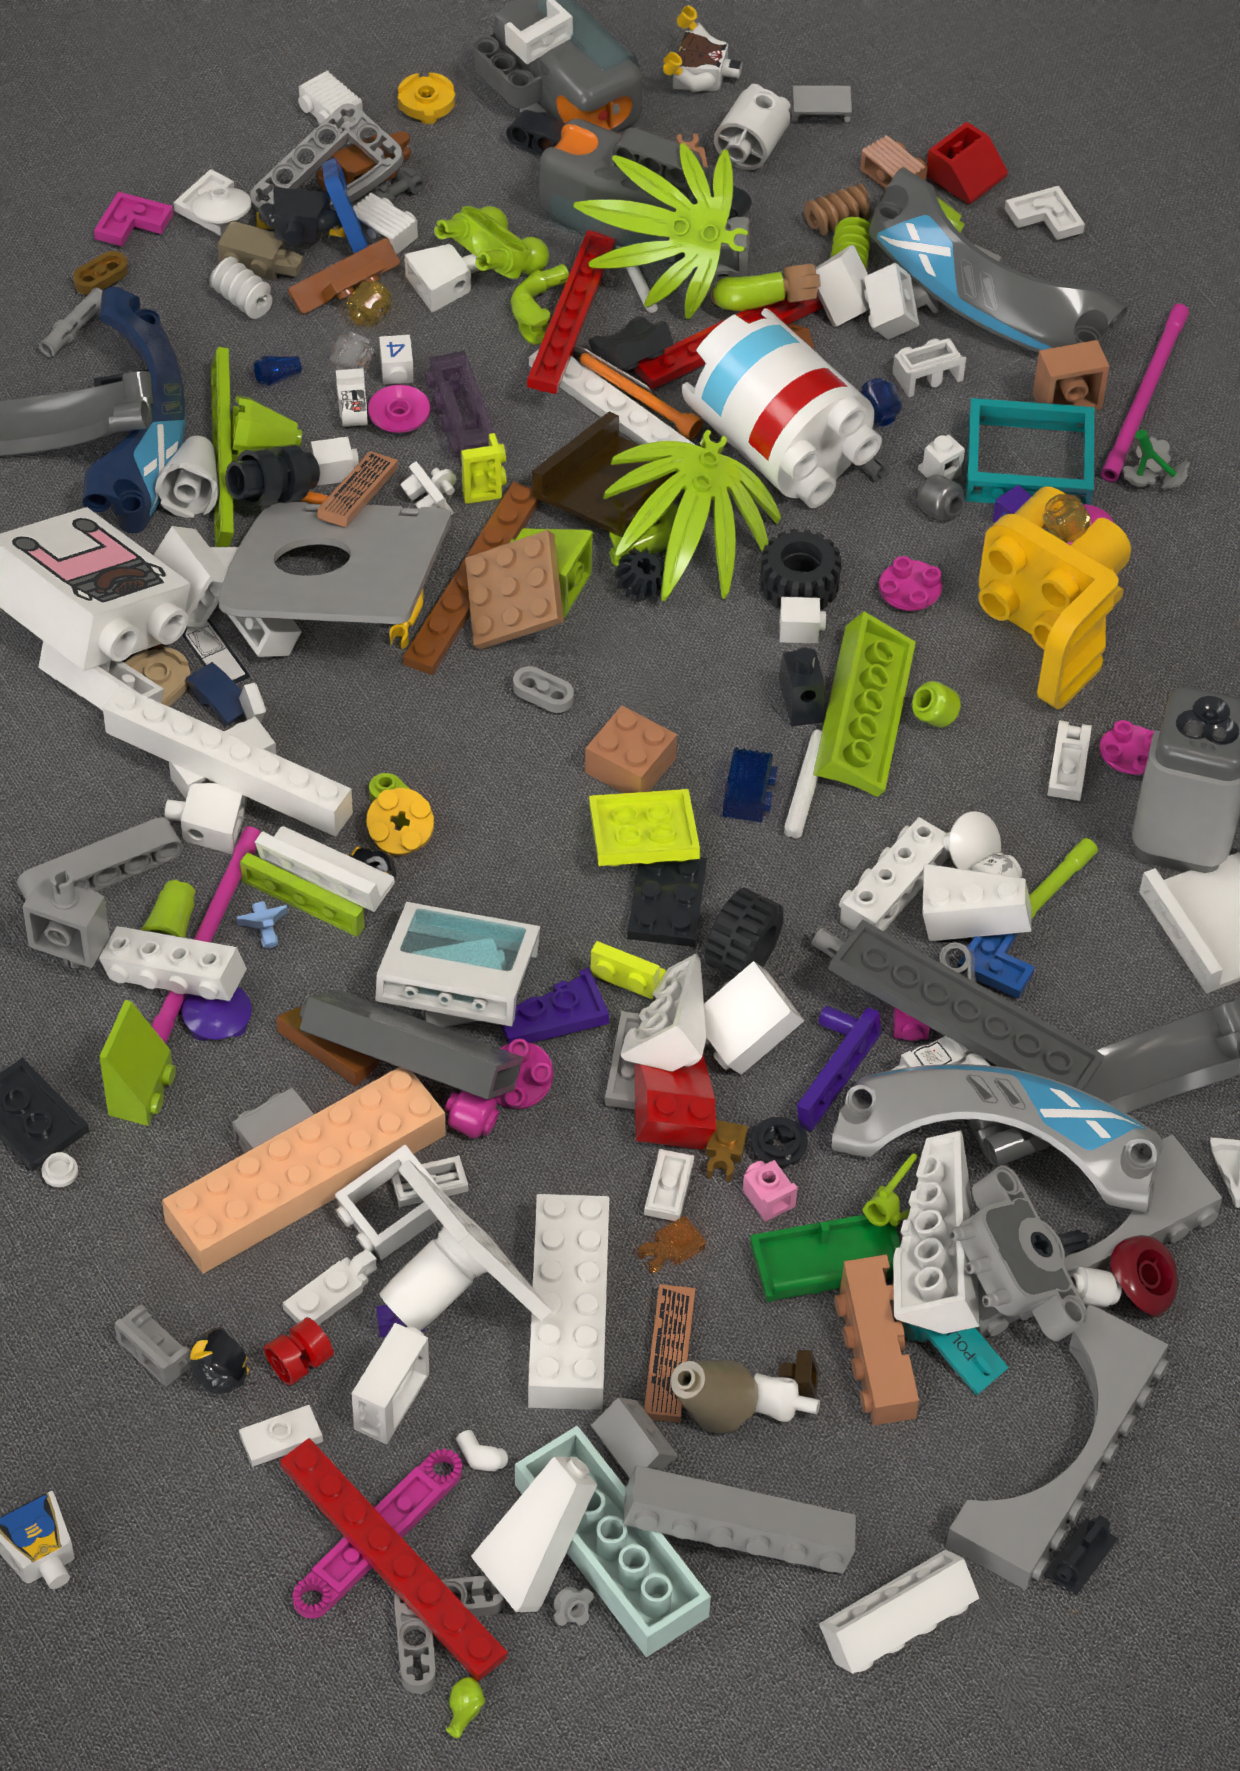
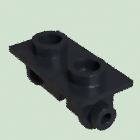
[1045,1516,1118,1595]

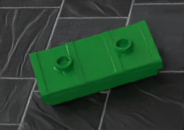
[749,1214,901,1303]

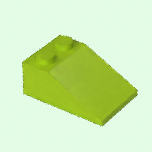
[99,1000,176,1126]

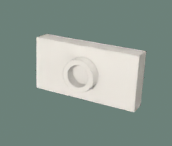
[644,1149,694,1222]
[239,1405,323,1467]

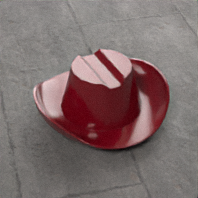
[1110,1235,1178,1317]

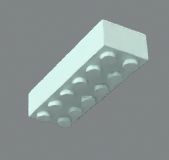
[515,1426,711,1657]

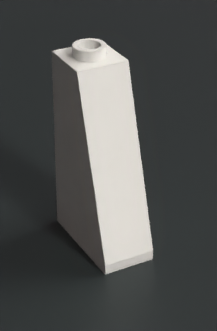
[471,1457,597,1612]

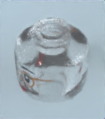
[329,330,374,373]

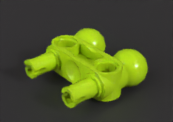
[434,206,549,279]

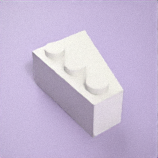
[923,864,1031,941]

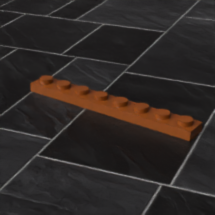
[403,482,541,675]

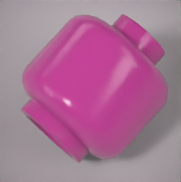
[445,1090,500,1139]

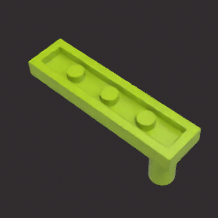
[240,852,365,937]

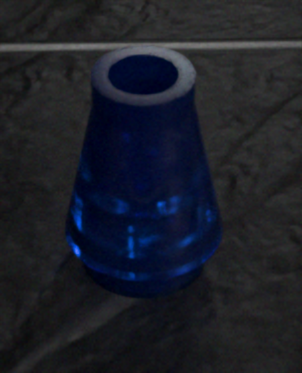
[254,355,302,386]

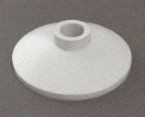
[192,187,251,224]

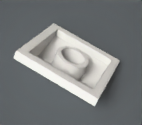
[816,245,869,327]

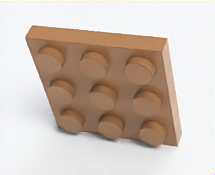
[465,530,564,650]

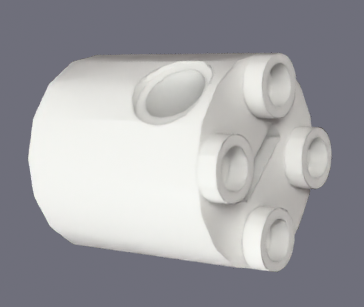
[714,84,790,170]

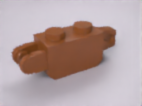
[316,131,411,191]

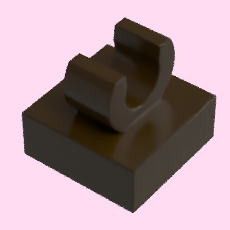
[778,1350,819,1399]

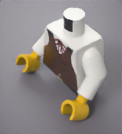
[663,5,742,92]

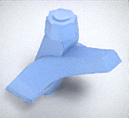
[236,901,287,949]

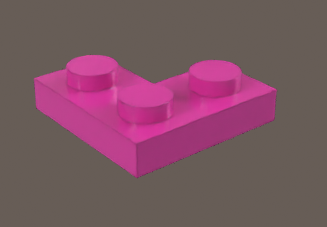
[94,191,174,246]

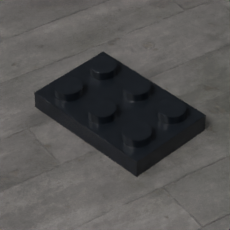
[627,857,707,947]
[0,1057,89,1172]

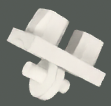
[400,461,456,515]

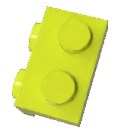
[590,941,666,1000]

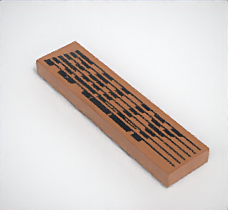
[317,451,398,527]
[644,1284,695,1423]

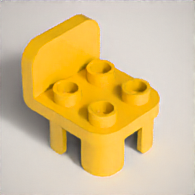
[978,486,1131,709]

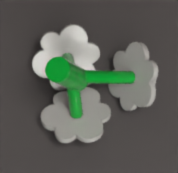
[1122,430,1190,490]

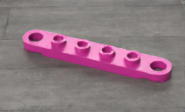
[292,1448,462,1619]

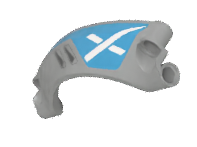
[832,1064,1163,1213]

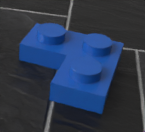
[957,933,1035,999]

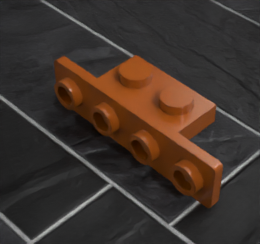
[287,238,400,315]

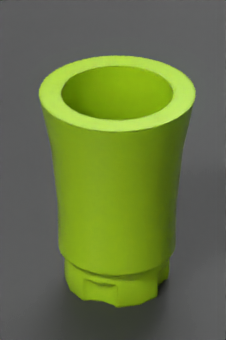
[140,879,196,938]

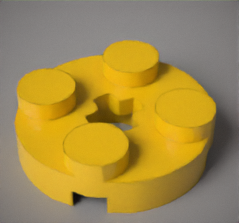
[398,72,455,124]
[366,788,435,856]

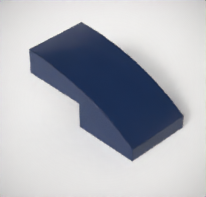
[185,662,245,727]

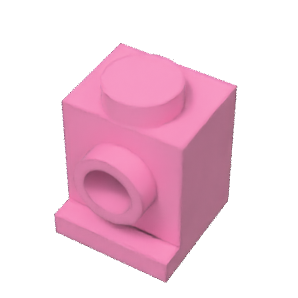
[743,1160,798,1222]

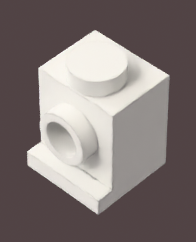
[918,435,965,480]

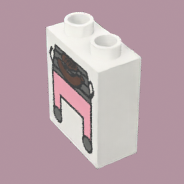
[0,507,191,671]

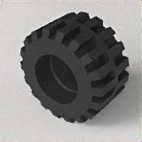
[760,529,842,610]
[705,887,784,978]

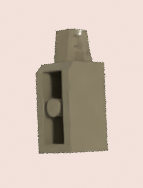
[217,221,304,281]

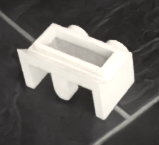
[892,338,966,397]

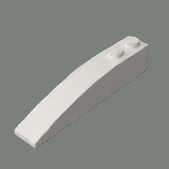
[893,1131,979,1334]

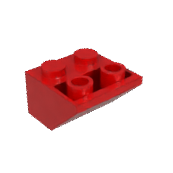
[926,121,1008,205]

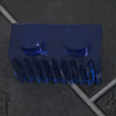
[722,747,778,822]

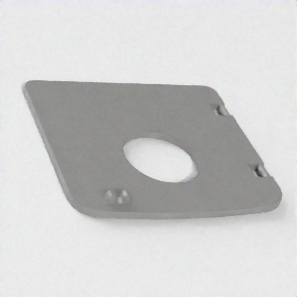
[218,502,451,624]

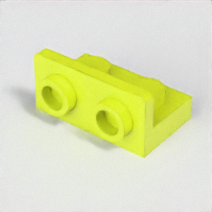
[461,433,507,504]

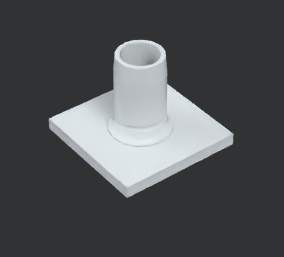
[379,1159,552,1331]

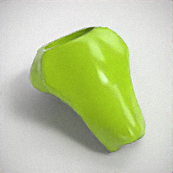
[446,1677,485,1739]

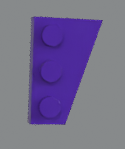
[500,967,610,1044]

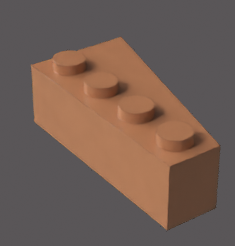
[834,1254,919,1426]

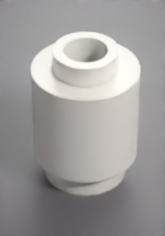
[1069,1267,1122,1308]

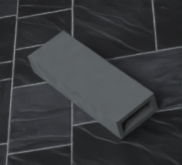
[299,989,524,1099]

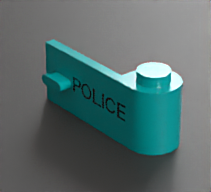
[902,1321,1009,1396]

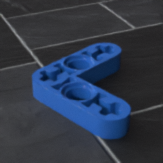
[322,157,369,254]

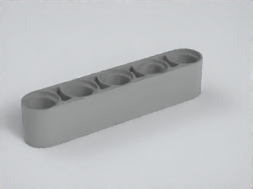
[17,817,183,900]

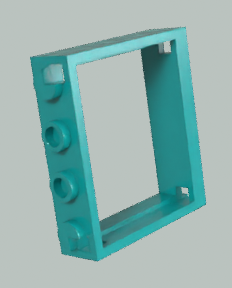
[965,398,1095,507]

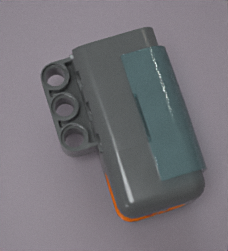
[473,0,642,133]
[539,119,712,263]

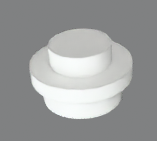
[42,1152,78,1187]

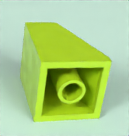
[509,528,593,618]

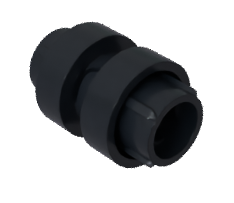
[225,444,320,507]

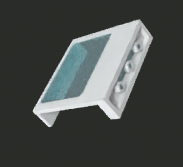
[375,902,540,1026]

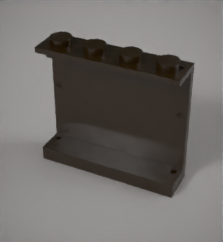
[532,411,677,537]

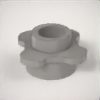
[554,1587,593,1626]

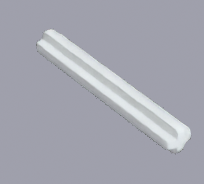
[784,729,822,839]

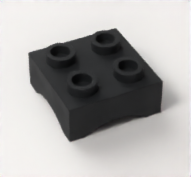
[588,316,674,370]

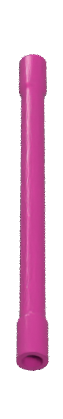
[1100,304,1189,482]
[151,826,261,1044]

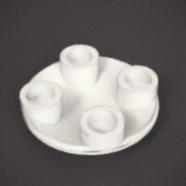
[943,811,1001,871]

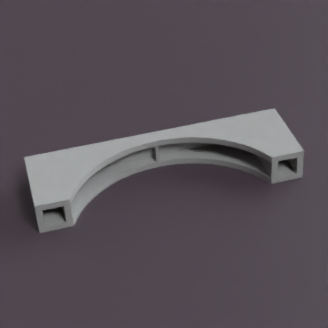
[975,1134,1222,1337]
[946,1304,1170,1590]

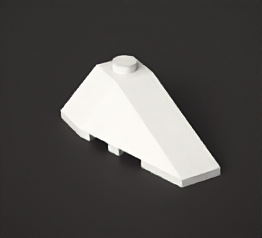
[620,953,706,1071]

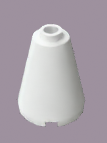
[155,436,219,518]

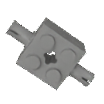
[22,869,110,968]

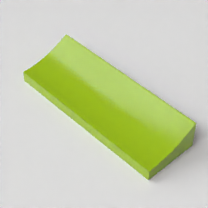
[813,611,916,797]

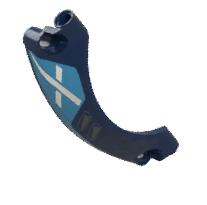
[82,287,186,534]

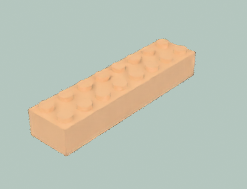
[162,1067,446,1274]

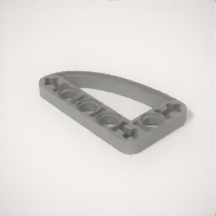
[250,103,404,212]

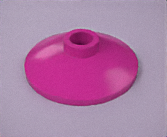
[368,385,430,433]

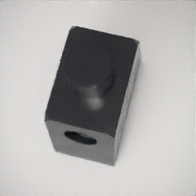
[779,647,825,727]

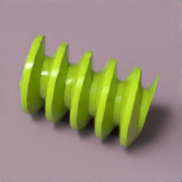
[830,217,871,269]

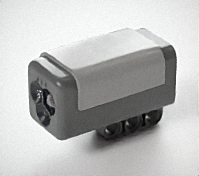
[1132,686,1240,873]

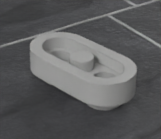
[513,666,574,713]

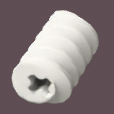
[209,256,273,319]

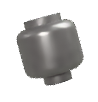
[918,475,965,521]

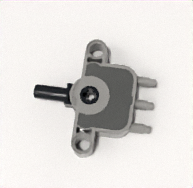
[948,1166,1089,1341]

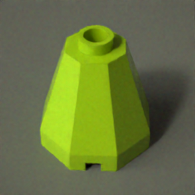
[231,395,302,461]

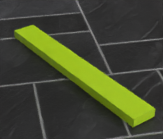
[211,347,234,547]

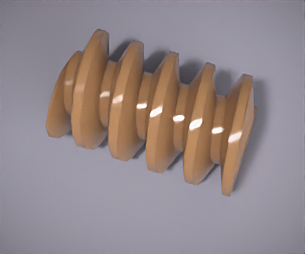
[804,183,870,235]

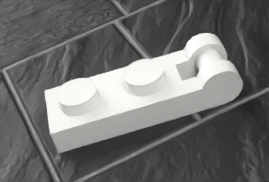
[1047,720,1092,801]

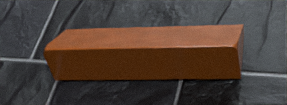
[276,1006,379,1087]

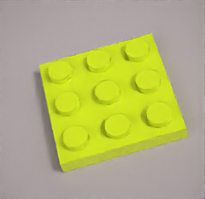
[589,789,700,866]

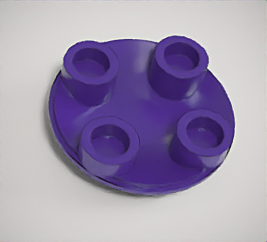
[182,987,252,1041]

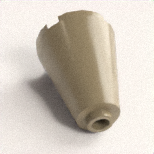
[670,1359,758,1434]

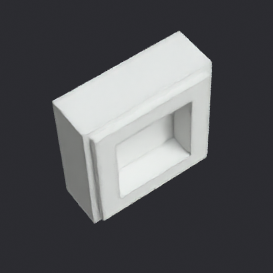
[239,683,266,723]

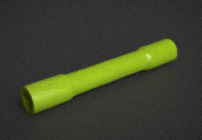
[1029,838,1098,920]

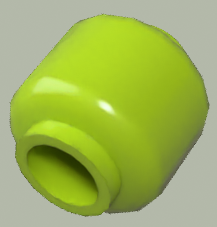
[912,681,961,728]

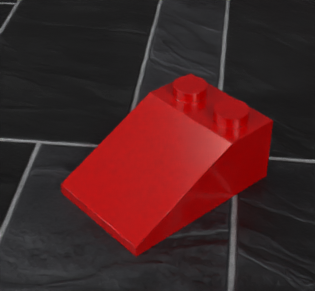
[634,1055,716,1150]

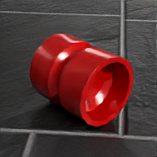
[263,1317,334,1386]

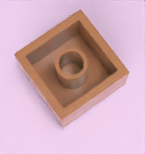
[1032,340,1110,410]
[585,706,677,793]

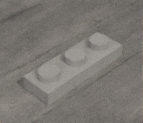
[605,1011,642,1110]

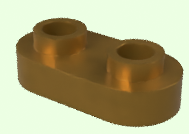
[73,251,128,295]

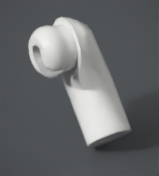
[456,1430,508,1471]

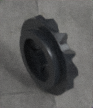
[751,1117,808,1169]

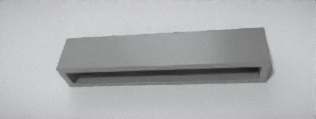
[623,1465,856,1574]

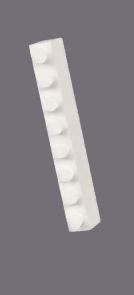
[103,685,353,837]

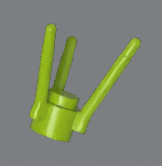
[863,1154,917,1226]

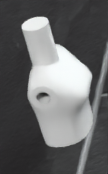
[754,1373,820,1422]

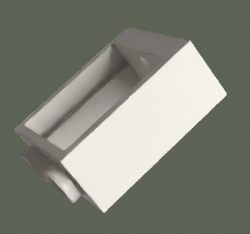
[335,1145,441,1260]
[352,1323,429,1445]

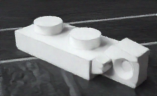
[283,1249,377,1325]

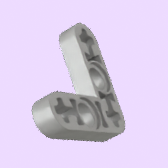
[394,1575,505,1694]

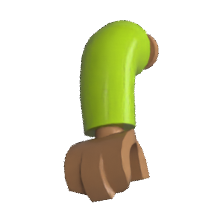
[710,264,821,311]

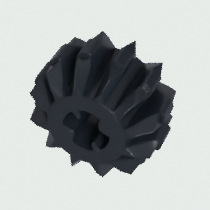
[614,547,665,602]

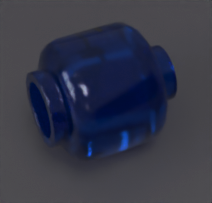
[860,378,902,426]

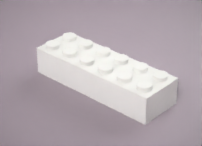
[528,1194,609,1410]

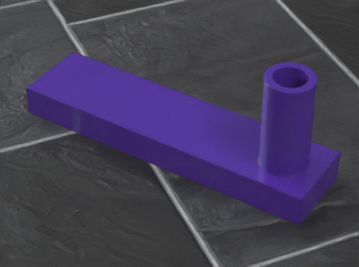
[797,1006,882,1132]

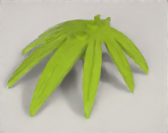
[573,143,749,320]
[603,430,781,601]

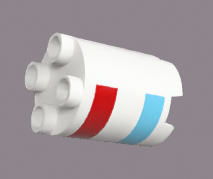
[682,308,882,508]

